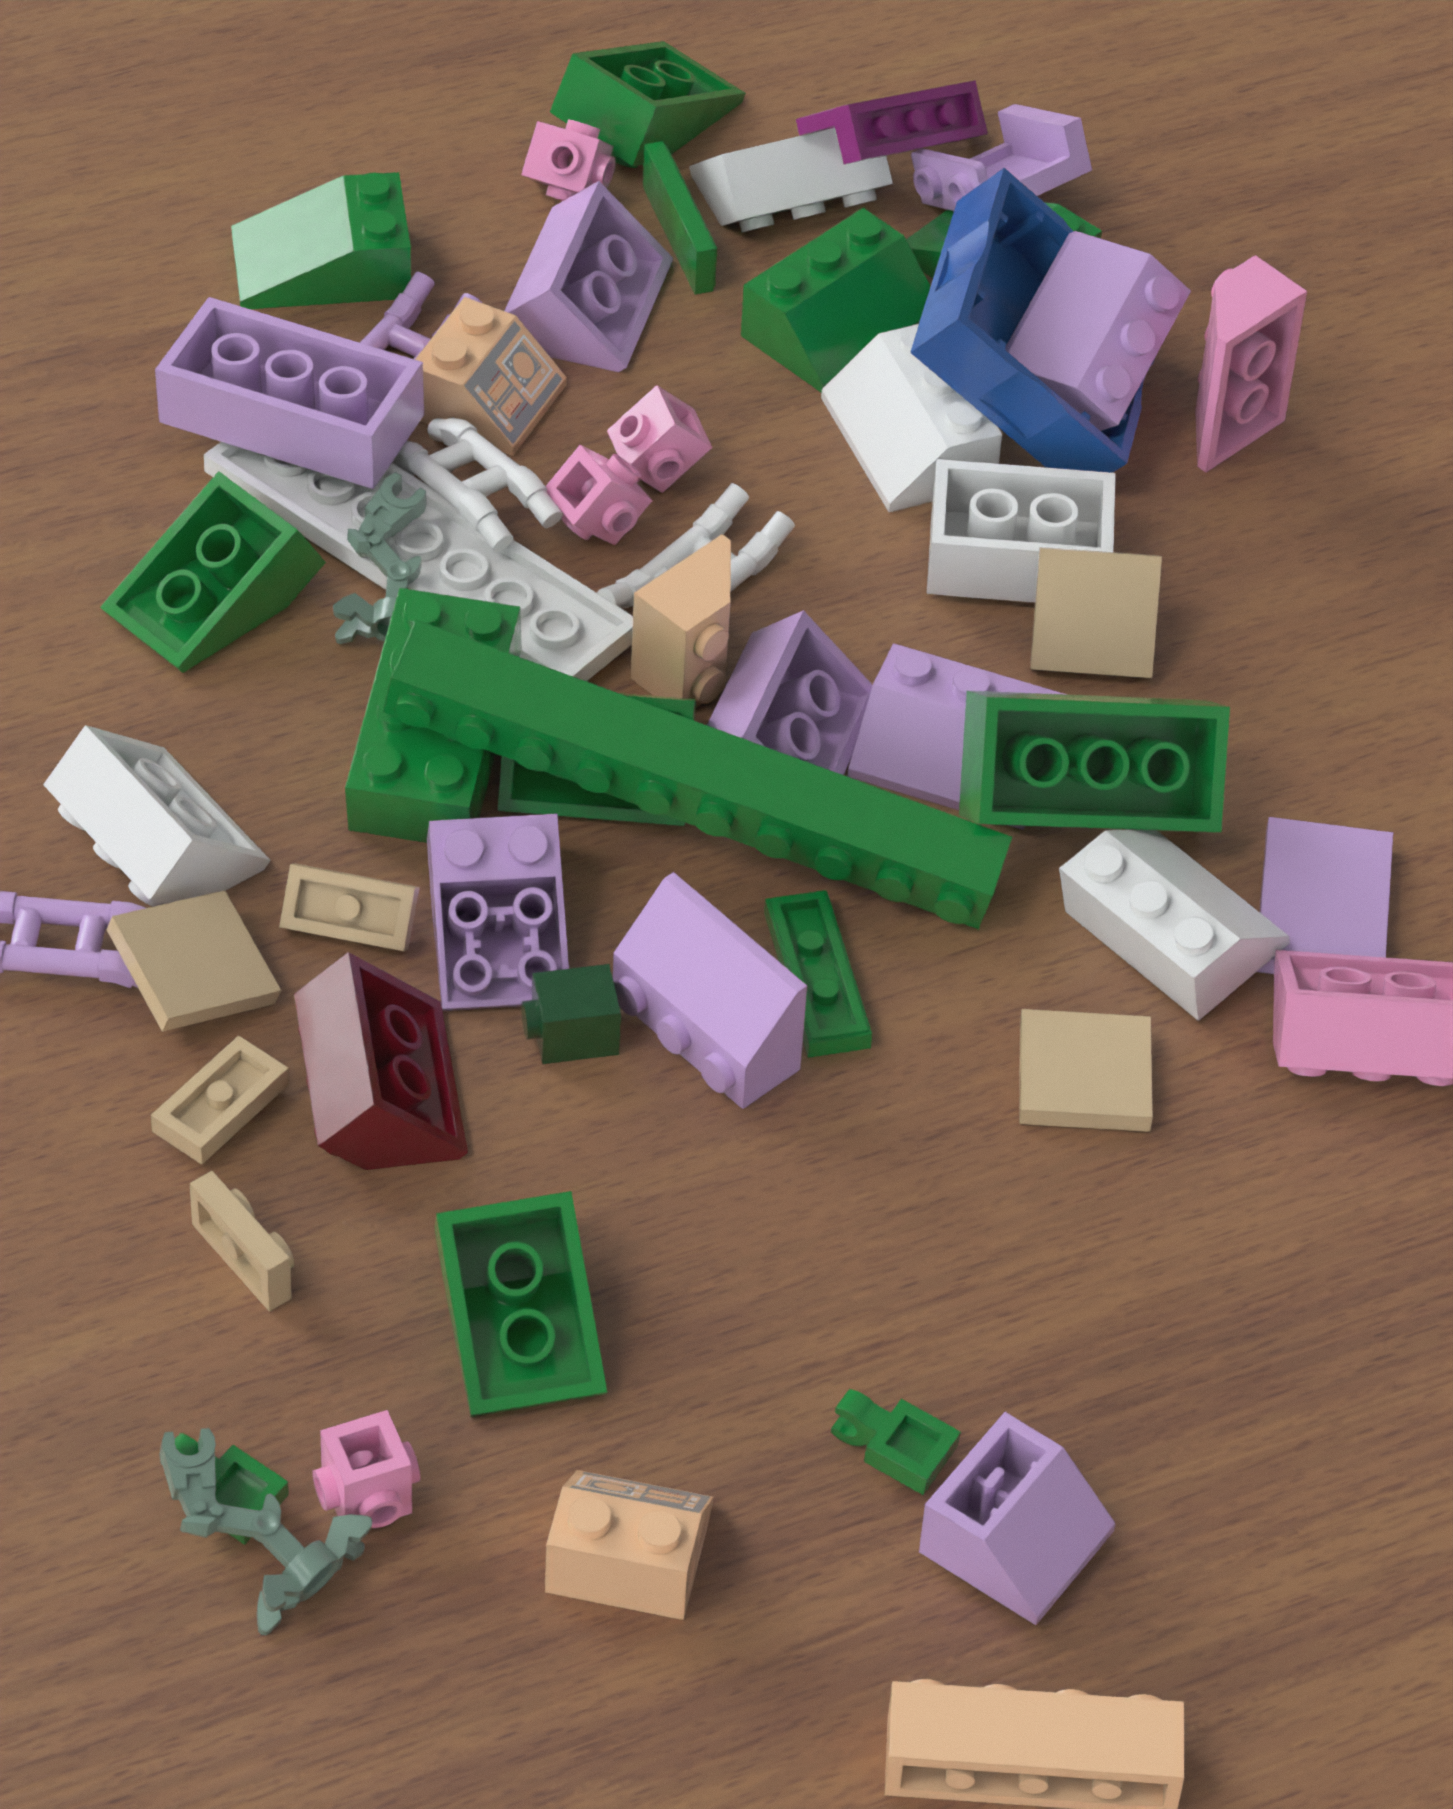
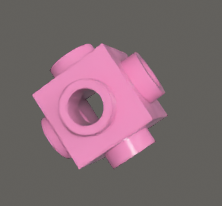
[521,119,615,201]
[607,385,713,493]
[545,445,652,545]
[313,1410,420,1528]

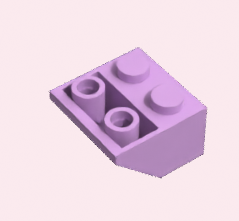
[919,1412,1115,1625]

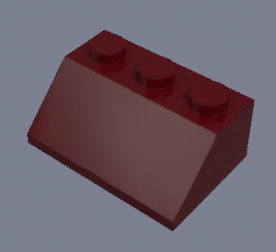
[294,952,468,1170]

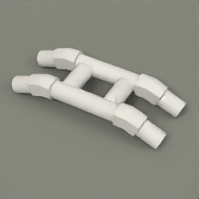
[392,418,563,552]
[597,483,795,608]

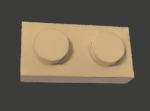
[279,863,419,951]
[151,1035,289,1164]
[190,1171,294,1312]

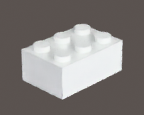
[927,459,1115,602]

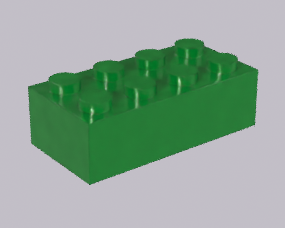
[345,588,522,843]
[959,690,1230,832]

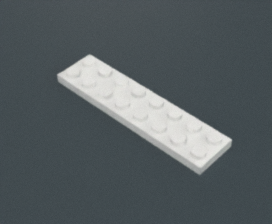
[204,442,633,681]

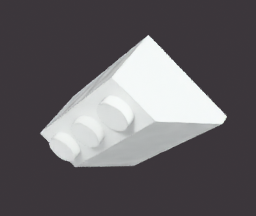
[689,128,893,232]
[821,324,1002,512]
[43,725,271,907]
[1059,830,1290,1021]

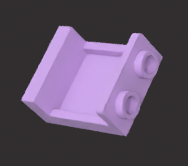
[911,104,1092,211]

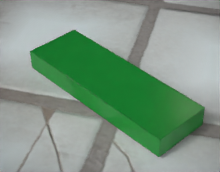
[643,141,717,295]
[764,890,872,1058]

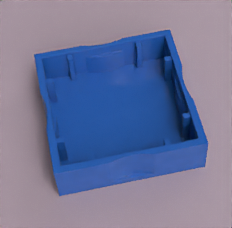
[910,168,1155,473]

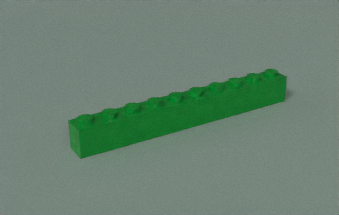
[383,619,1012,929]

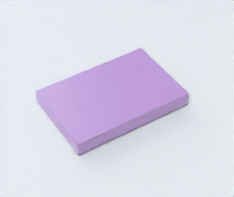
[1257,817,1393,974]

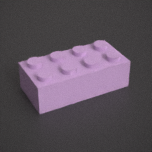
[155,297,424,489]

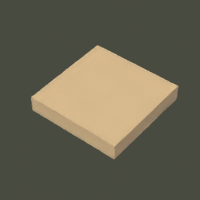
[1030,547,1162,678]
[106,890,281,1032]
[1019,1009,1153,1132]

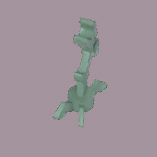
[333,472,427,644]
[159,1428,372,1635]

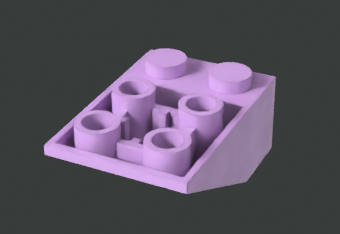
[427,814,569,1011]

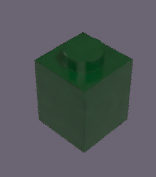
[521,964,621,1064]

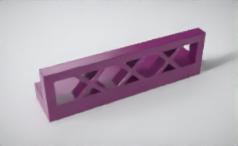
[796,80,988,165]

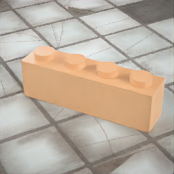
[884,1679,1184,1809]

